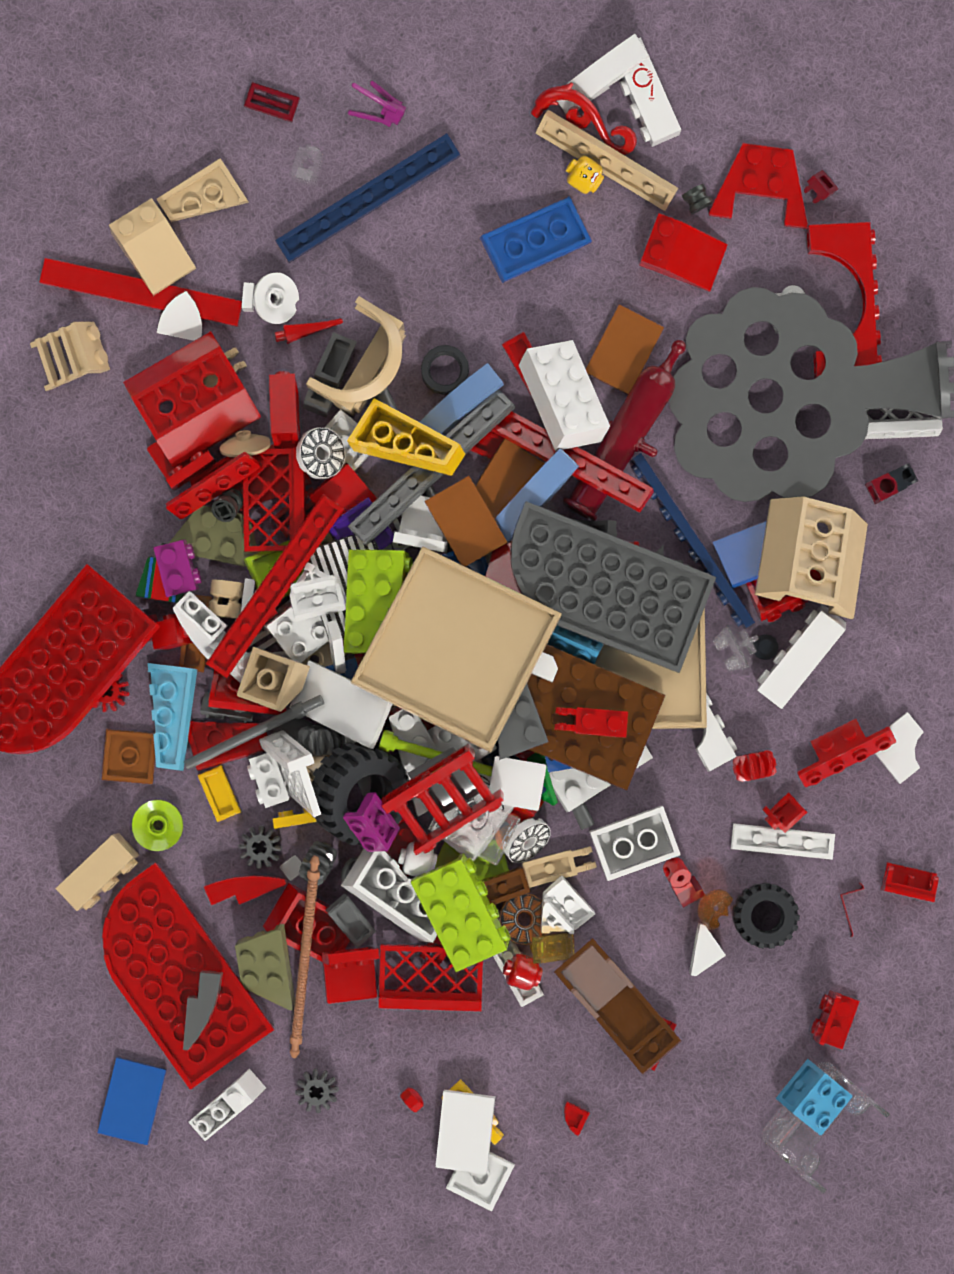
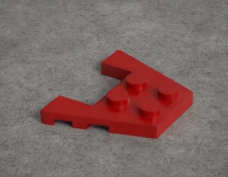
[709,143,808,229]

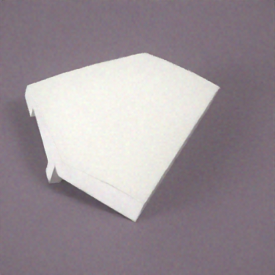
[289,562,346,621]
[541,876,595,934]

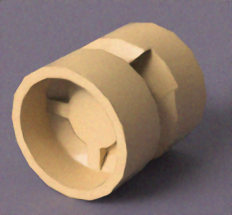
[208,580,244,619]

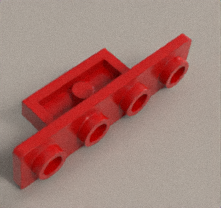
[166,452,260,519]
[797,719,897,787]

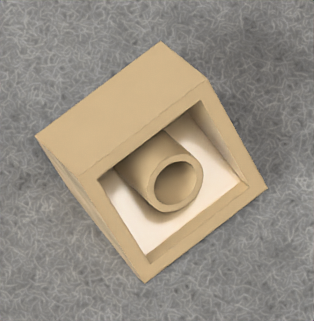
[236,647,310,712]

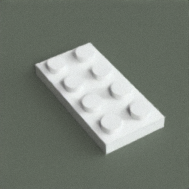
[549,746,653,812]

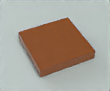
[102,729,155,784]

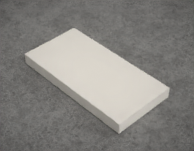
[289,661,393,749]

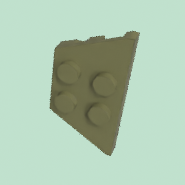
[169,506,259,567]
[235,924,295,1011]

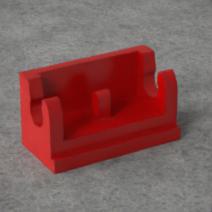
[881,862,939,902]

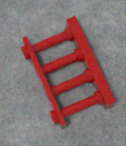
[381,743,504,856]

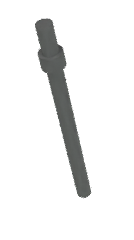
[184,695,324,770]

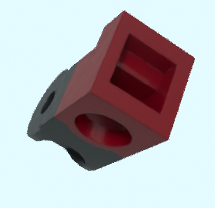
[865,463,918,504]

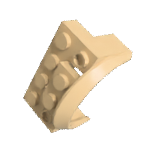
[306,296,406,416]

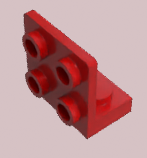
[147,441,217,491]
[322,946,379,1004]
[811,990,860,1049]

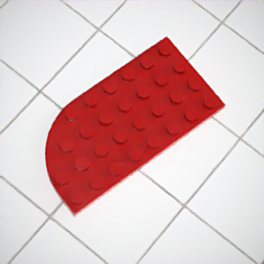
[0,564,160,754]
[102,862,275,1090]

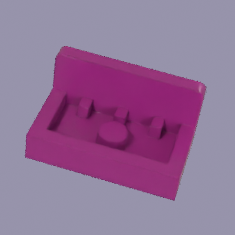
[153,539,202,597]

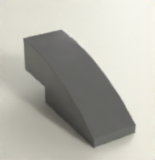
[303,332,357,418]
[183,970,223,1050]

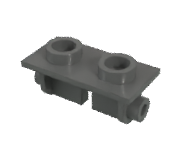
[200,692,254,723]

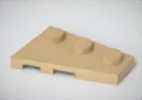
[157,158,249,222]

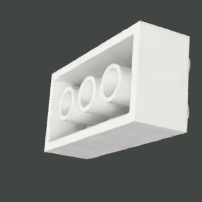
[519,340,610,451]

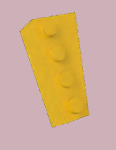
[347,398,465,476]

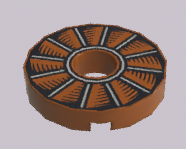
[498,894,545,945]

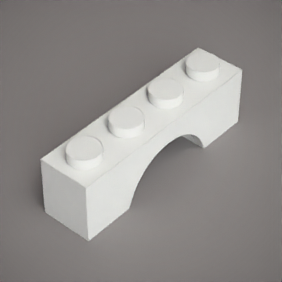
[695,693,737,772]

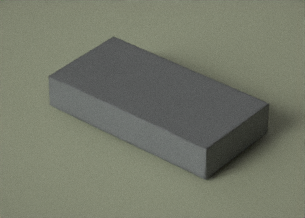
[325,893,376,948]

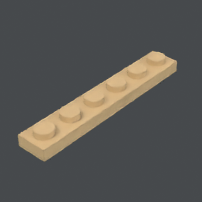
[536,110,678,211]

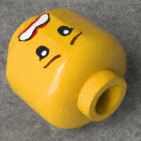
[565,156,604,194]

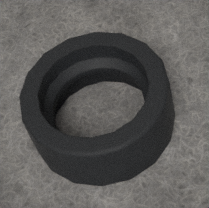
[421,345,469,395]

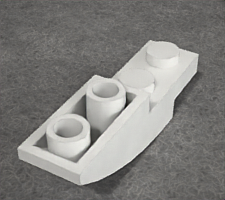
[173,591,250,683]

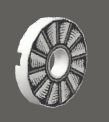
[296,428,345,479]
[504,818,550,863]

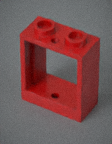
[269,371,300,449]

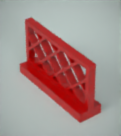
[243,447,306,552]
[378,944,483,1012]

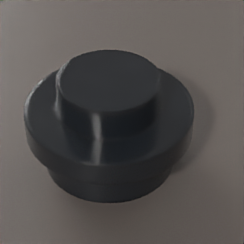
[753,634,778,660]

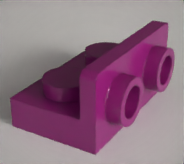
[343,793,400,852]

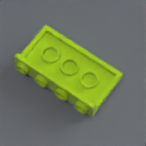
[344,550,413,653]
[410,853,511,972]

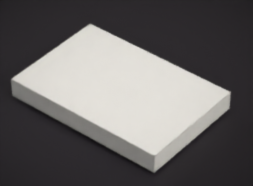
[436,1090,495,1174]

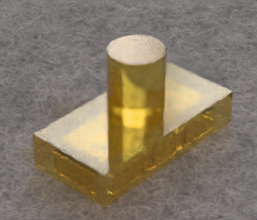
[530,932,575,964]

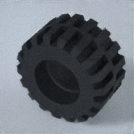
[732,883,800,949]

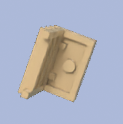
[30,322,110,391]

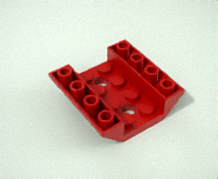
[123,331,261,468]

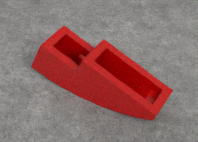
[204,875,288,906]

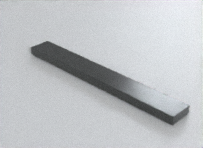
[348,389,516,546]

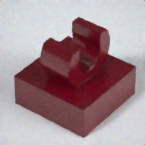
[804,170,839,204]

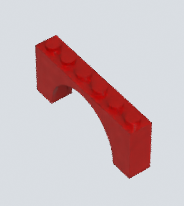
[806,222,882,379]

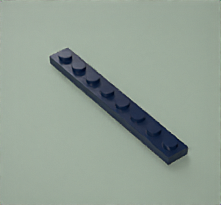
[275,133,461,263]
[630,453,755,629]

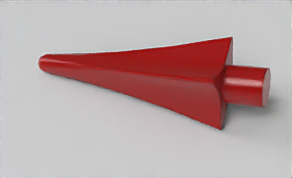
[274,318,343,344]

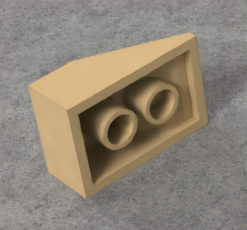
[109,198,196,296]

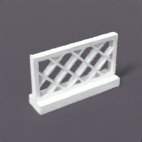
[865,409,943,439]
[259,730,321,817]

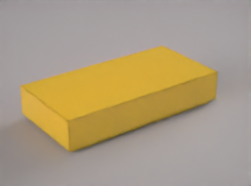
[198,765,242,822]

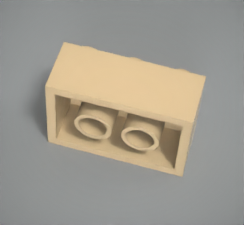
[55,833,139,911]

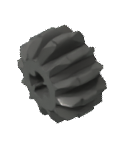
[297,723,342,757]
[238,825,282,869]
[299,840,337,886]
[295,1068,339,1113]

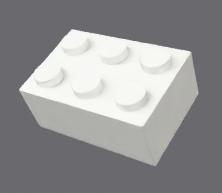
[589,806,680,881]

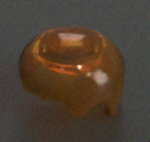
[697,889,733,930]

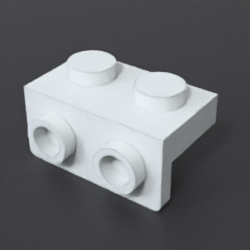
[247,753,289,808]

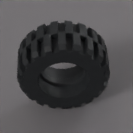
[311,742,409,845]

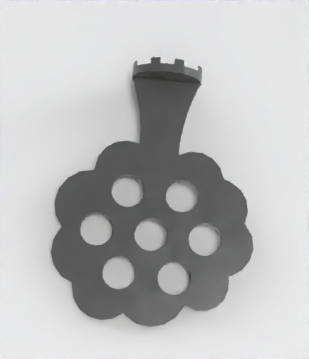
[669,287,954,502]

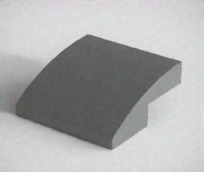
[408,747,479,814]

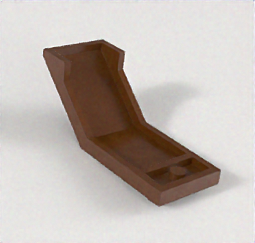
[554,938,682,1075]

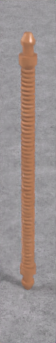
[289,855,320,1058]

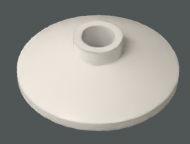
[253,273,299,324]

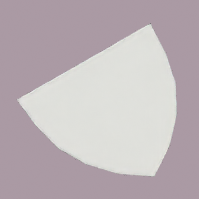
[157,291,202,341]

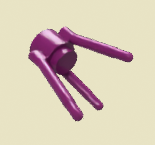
[348,81,406,127]

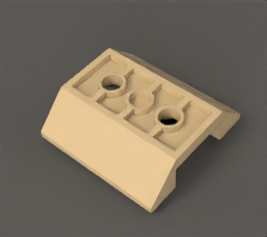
[755,497,868,619]

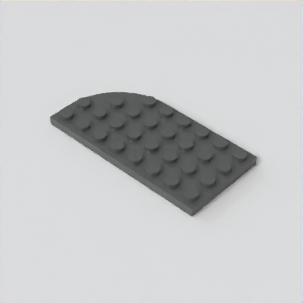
[510,501,716,673]

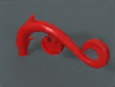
[531,82,637,155]

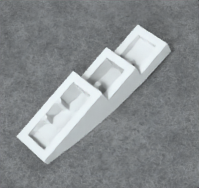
[558,34,650,114]

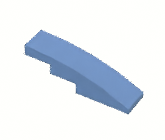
[420,363,504,436]
[494,449,579,543]

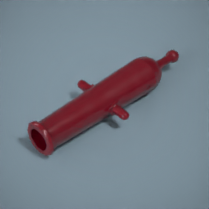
[563,340,686,521]

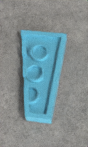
[148,663,197,771]

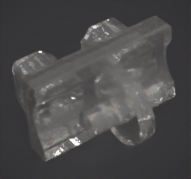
[713,624,759,672]

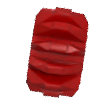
[93,673,130,712]
[733,750,777,782]

